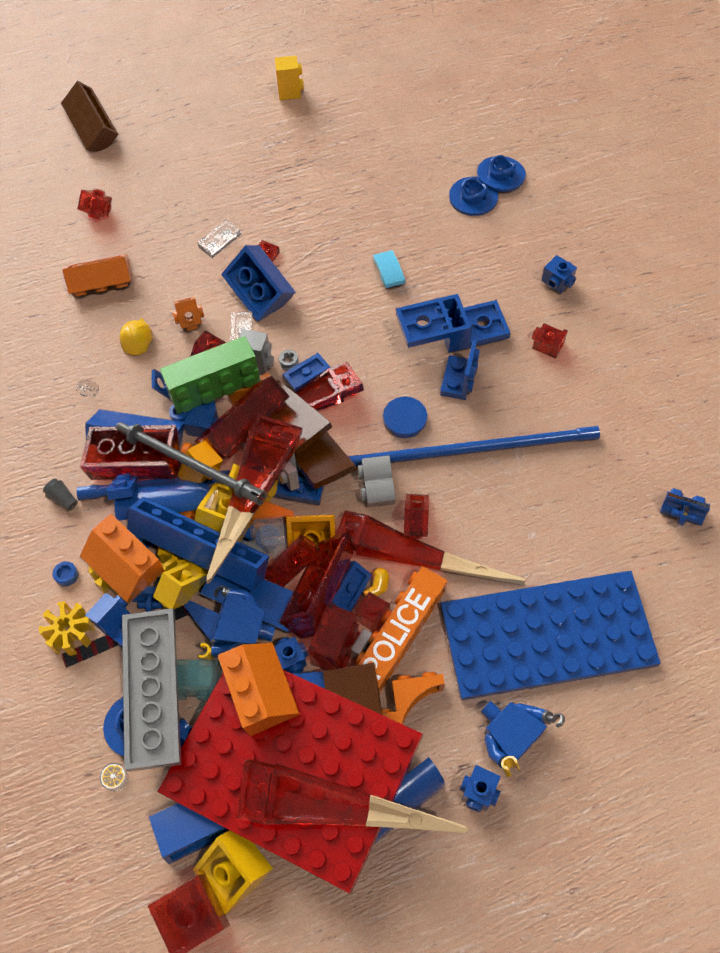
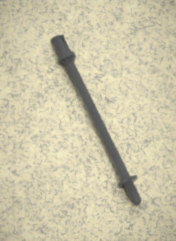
[116,422,267,506]

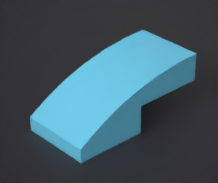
[373,250,405,288]

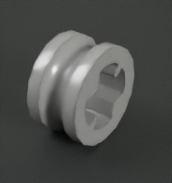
[279,350,299,371]

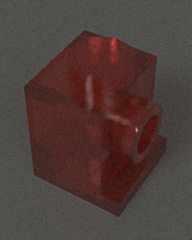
[531,323,568,359]

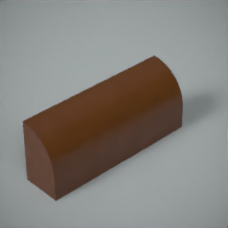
[61,80,119,152]

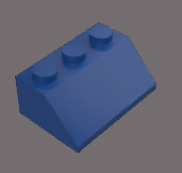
[221,245,296,321]

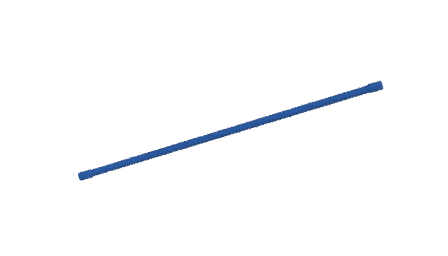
[76,426,600,501]

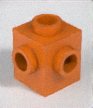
[172,297,205,331]

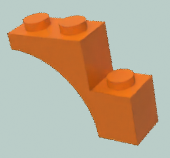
[382,672,445,724]

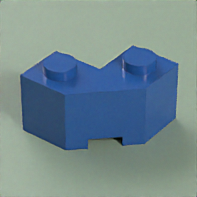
[85,593,131,649]

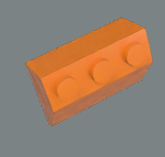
[62,254,132,296]
[80,514,165,604]
[218,643,300,736]

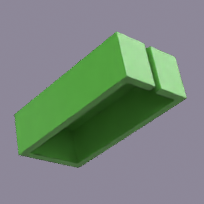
[160,336,260,414]

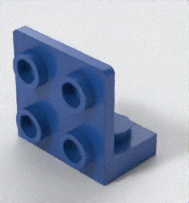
[440,340,480,400]

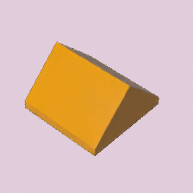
[286,515,337,563]

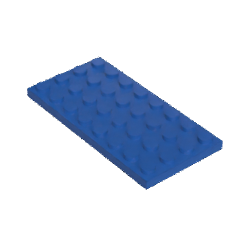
[440,571,661,701]

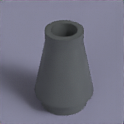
[43,478,78,511]

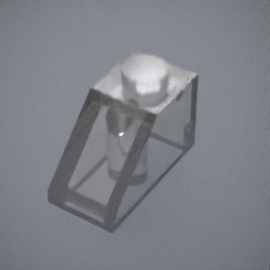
[250,515,289,566]

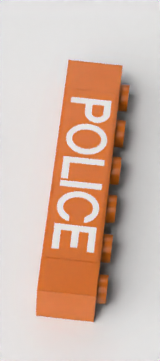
[355,566,448,694]

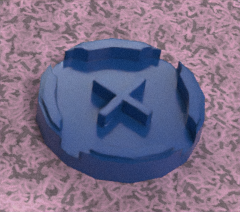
[383,396,428,438]

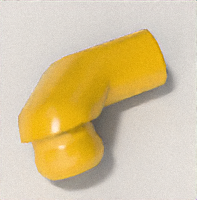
[362,568,390,602]

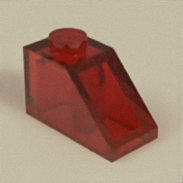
[404,494,429,539]

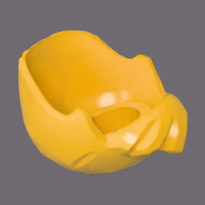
[119,318,153,355]

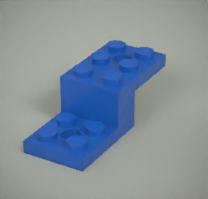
[396,294,511,353]

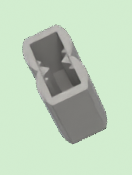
[358,455,395,507]

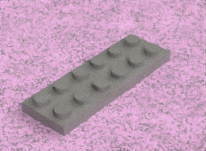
[122,608,181,772]

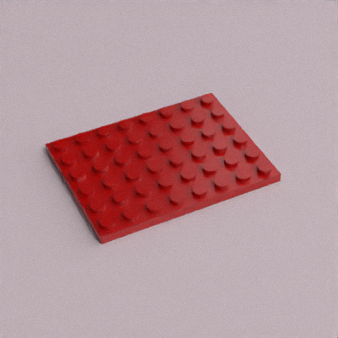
[157,670,423,894]

